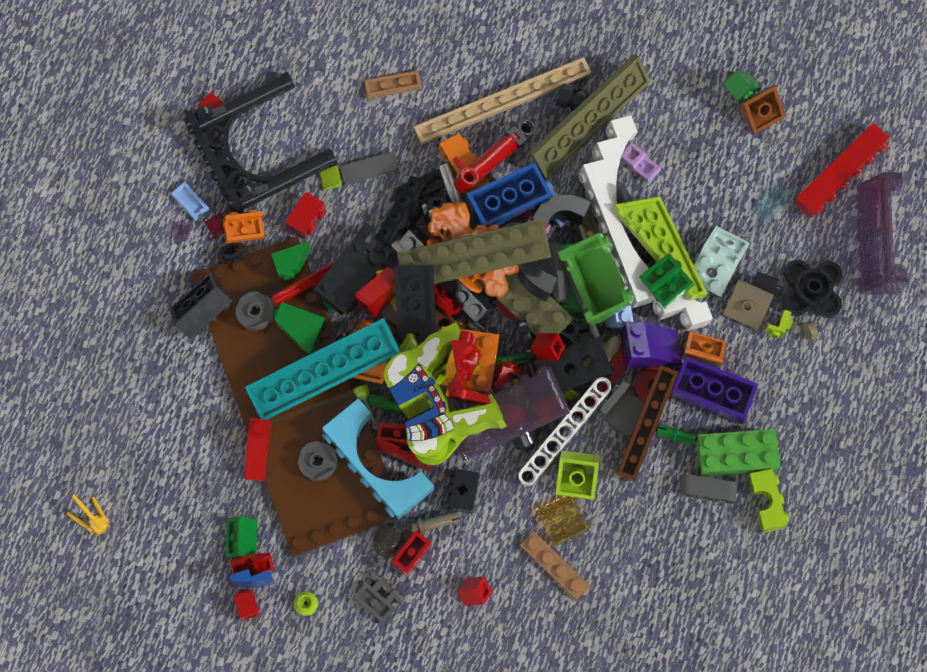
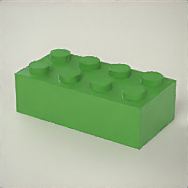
[696,429,780,477]

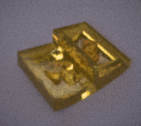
[536,496,589,547]

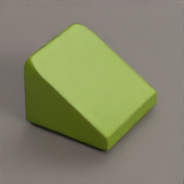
[320,166,342,190]

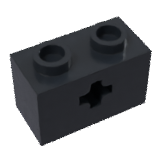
[446,469,479,514]

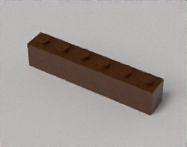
[617,365,678,483]

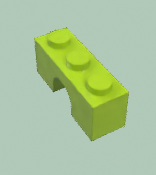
[748,469,789,533]

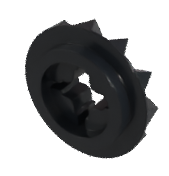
[217,243,247,265]

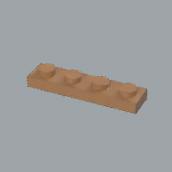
[520,531,590,600]

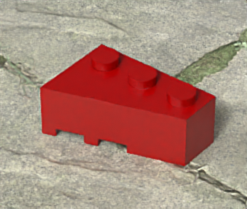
[376,423,433,473]

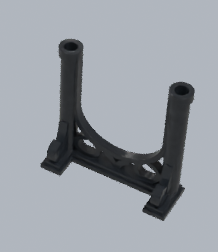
[183,71,338,214]

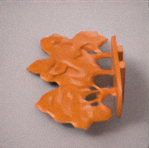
[427,202,519,298]

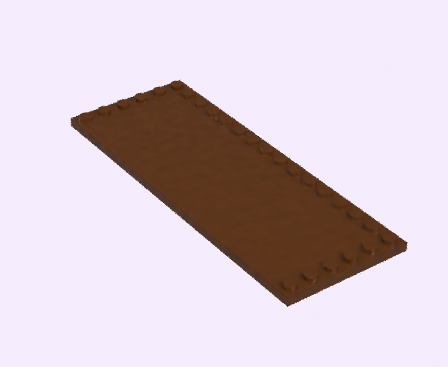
[191,236,403,558]

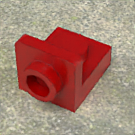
[493,360,521,390]

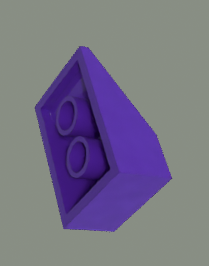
[620,322,682,368]

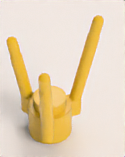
[66,494,109,536]

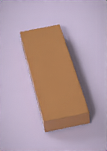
[364,70,422,99]

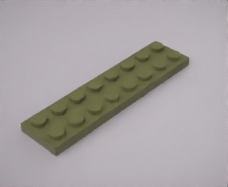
[529,54,651,179]
[397,219,551,284]
[441,219,574,336]

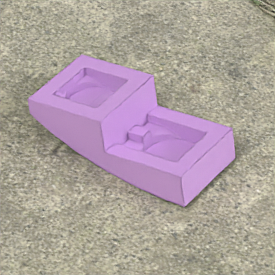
[621,143,661,183]

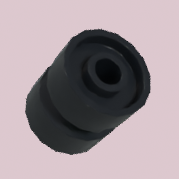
[556,83,589,111]

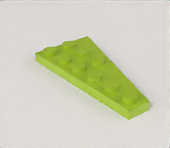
[612,197,708,300]

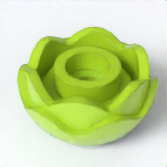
[293,591,318,616]

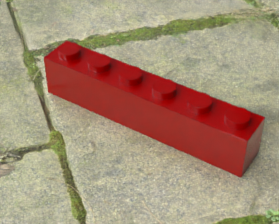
[794,123,890,218]

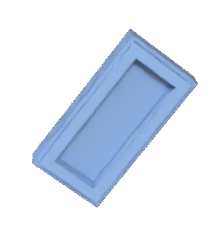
[171,182,210,222]

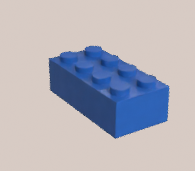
[465,162,552,228]

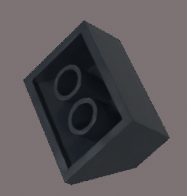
[170,271,232,339]

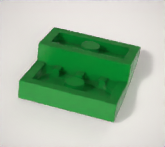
[639,253,695,309]

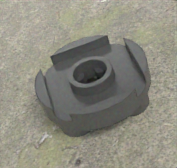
[236,292,275,331]
[298,441,337,481]

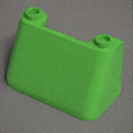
[558,233,634,325]

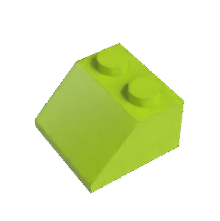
[556,450,600,500]

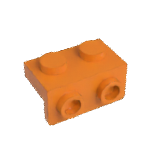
[223,210,265,243]

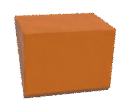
[682,331,727,369]

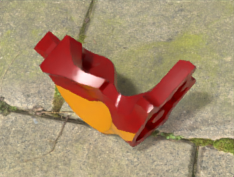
[445,331,491,406]

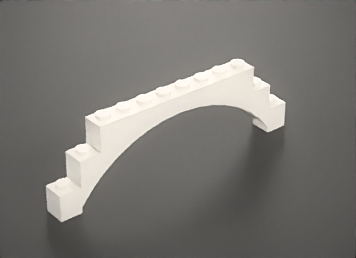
[578,116,713,331]

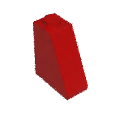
[355,267,396,319]

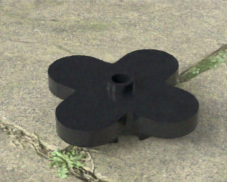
[784,260,842,318]

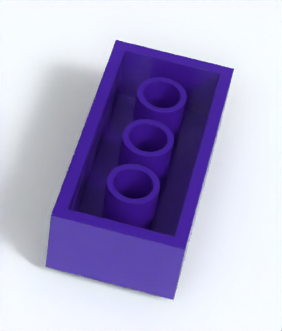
[670,356,758,424]

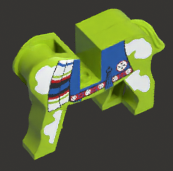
[384,322,507,465]

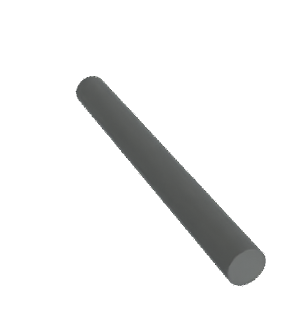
[567,271,601,338]

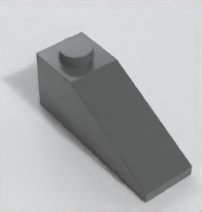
[536,241,569,303]

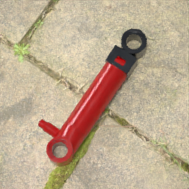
[453,119,535,193]

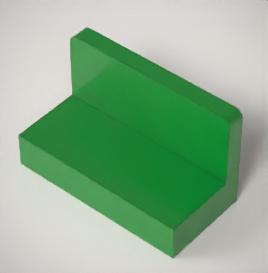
[226,516,257,559]

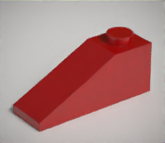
[245,418,272,482]

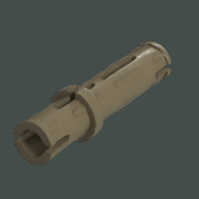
[401,510,461,538]

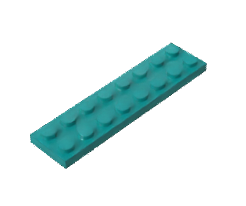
[245,318,402,420]

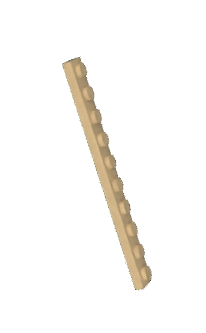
[414,57,592,145]

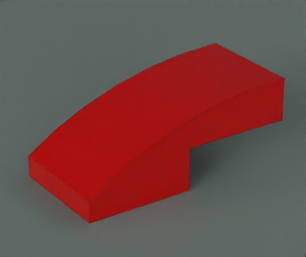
[229,553,275,575]

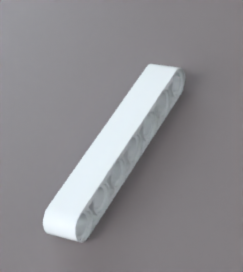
[519,377,611,486]

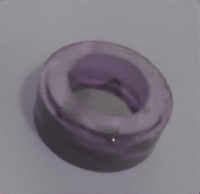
[171,221,191,241]

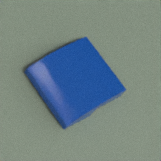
[229,569,275,588]

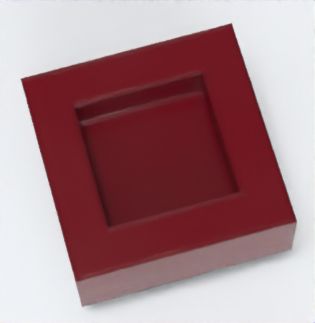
[205,212,225,239]

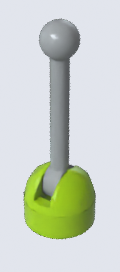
[353,384,378,430]

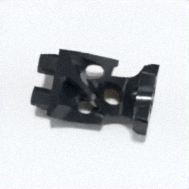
[519,316,591,360]

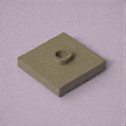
[723,280,774,330]

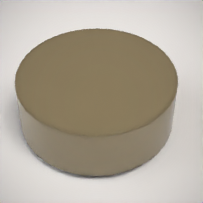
[802,321,818,341]

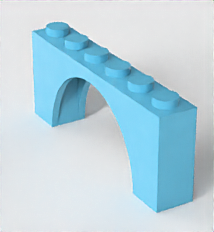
[322,398,434,520]

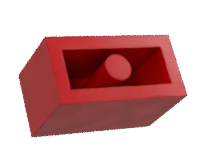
[285,192,327,239]
[391,531,432,577]

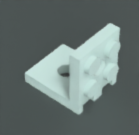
[694,226,750,297]

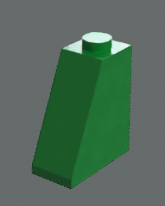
[273,302,326,355]

